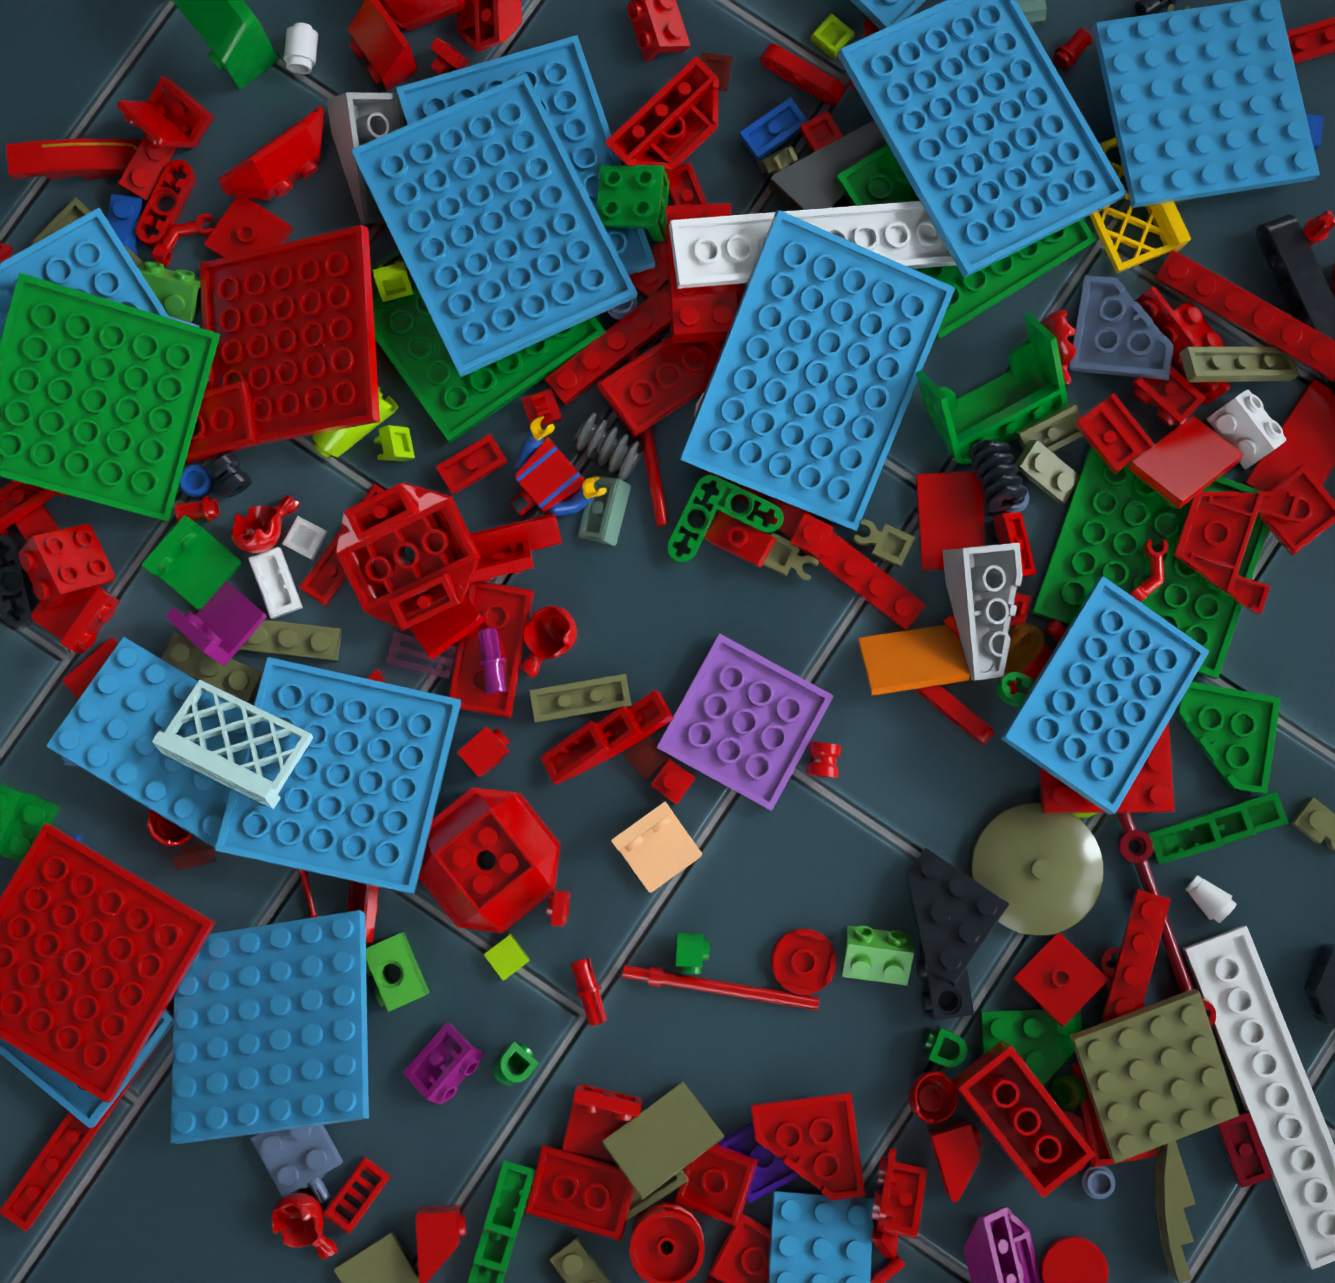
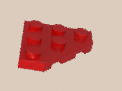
[751,1091,865,1200]

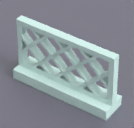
[152,680,313,810]

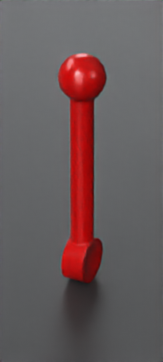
[296,869,320,918]

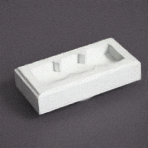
[248,547,303,619]

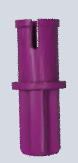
[478,628,507,694]

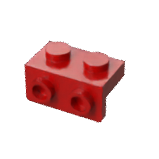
[627,0,691,62]
[1130,366,1206,428]

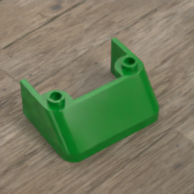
[166,0,279,90]
[916,312,1068,465]

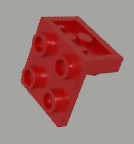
[563,1083,642,1163]

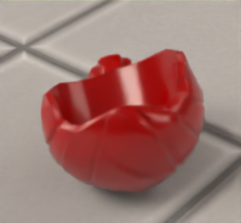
[1041,310,1076,386]
[231,495,300,553]
[520,605,577,678]
[271,1193,338,1260]

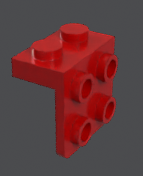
[117,76,215,149]
[18,524,115,610]
[31,586,121,654]
[871,1148,927,1239]

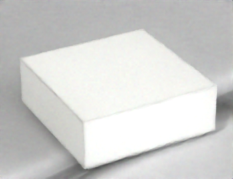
[282,516,328,560]

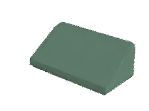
[577,475,631,546]

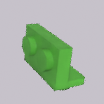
[138,261,201,323]
[841,926,914,985]

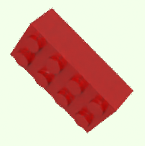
[664,203,738,344]
[950,1040,1096,1198]

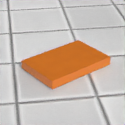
[859,624,970,696]

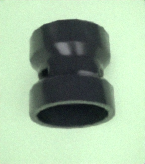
[207,453,252,498]

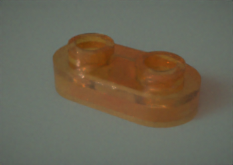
[997,623,1044,680]

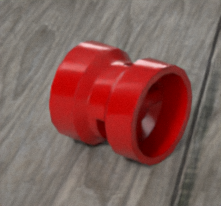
[805,741,842,778]

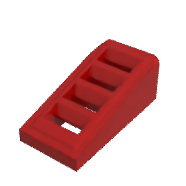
[323,1157,391,1234]

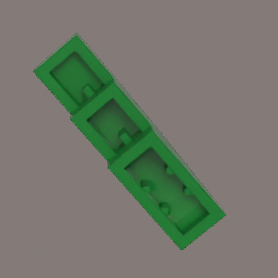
[1148,791,1288,865]
[467,1160,535,1283]

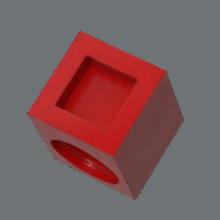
[457,726,511,778]

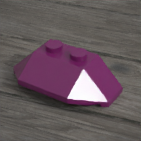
[963,1207,1042,1283]

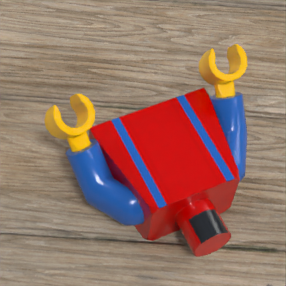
[509,416,606,516]

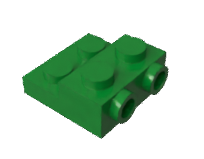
[0,782,61,863]

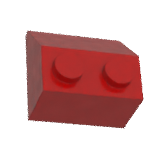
[347,0,418,92]

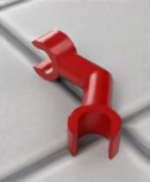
[151,213,214,267]
[1128,539,1168,602]

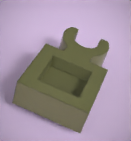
[757,146,798,175]
[853,519,915,568]
[763,533,819,582]
[1290,797,1335,852]

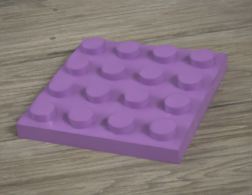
[657,633,834,811]

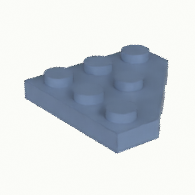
[1070,275,1173,380]

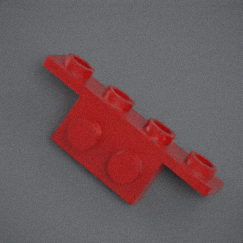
[1135,286,1230,405]
[470,514,562,582]

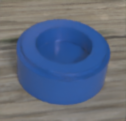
[179,465,214,499]

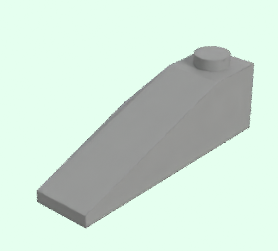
[327,92,405,225]
[943,543,1023,681]

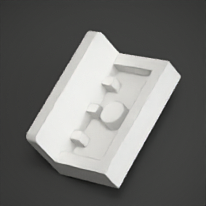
[1206,389,1286,470]

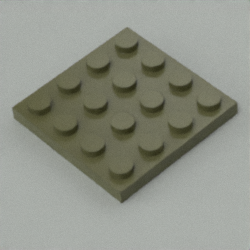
[1070,988,1239,1163]

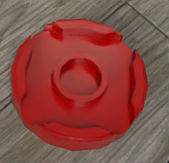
[771,928,837,995]
[1040,1235,1109,1283]

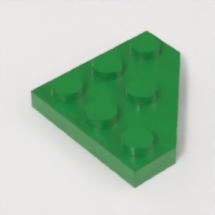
[1176,682,1281,795]
[979,1008,1082,1086]

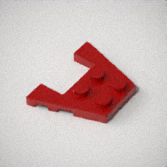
[1173,491,1301,615]

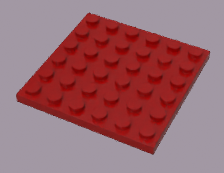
[200,225,380,444]
[0,823,216,1103]

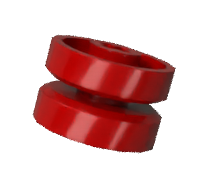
[629,1201,705,1283]

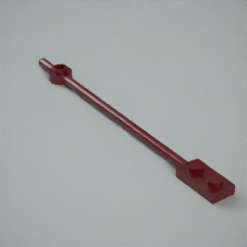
[1116,813,1273,1188]

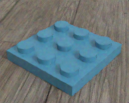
[767,1191,874,1283]

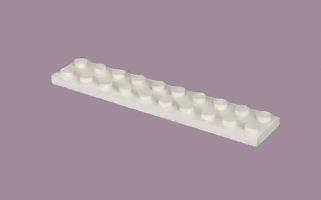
[669,201,956,289]
[1182,925,1335,1269]

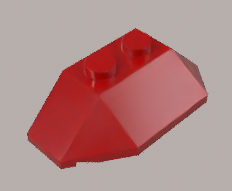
[457,0,522,52]
[605,56,719,172]
[218,105,325,201]

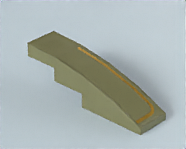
[1155,1140,1196,1283]

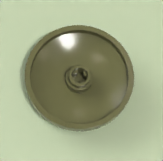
[970,803,1103,935]

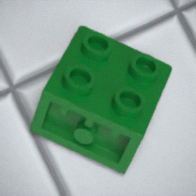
[596,165,670,241]
[141,515,242,610]

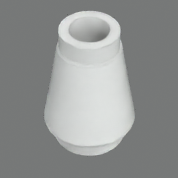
[1185,875,1237,923]

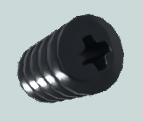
[969,439,1027,513]

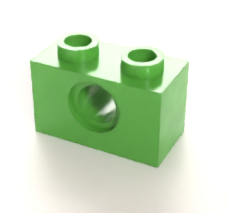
[366,932,429,1012]

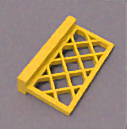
[1089,137,1191,274]

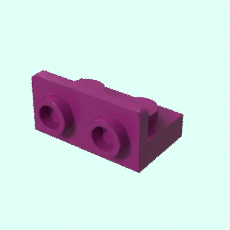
[403,1022,485,1105]

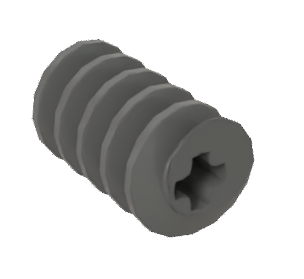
[572,413,644,480]

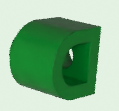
[674,932,710,974]
[922,1025,967,1067]
[493,1041,539,1086]

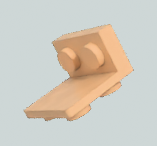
[611,802,702,892]

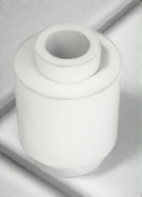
[284,23,318,74]

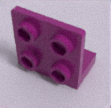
[165,581,266,666]

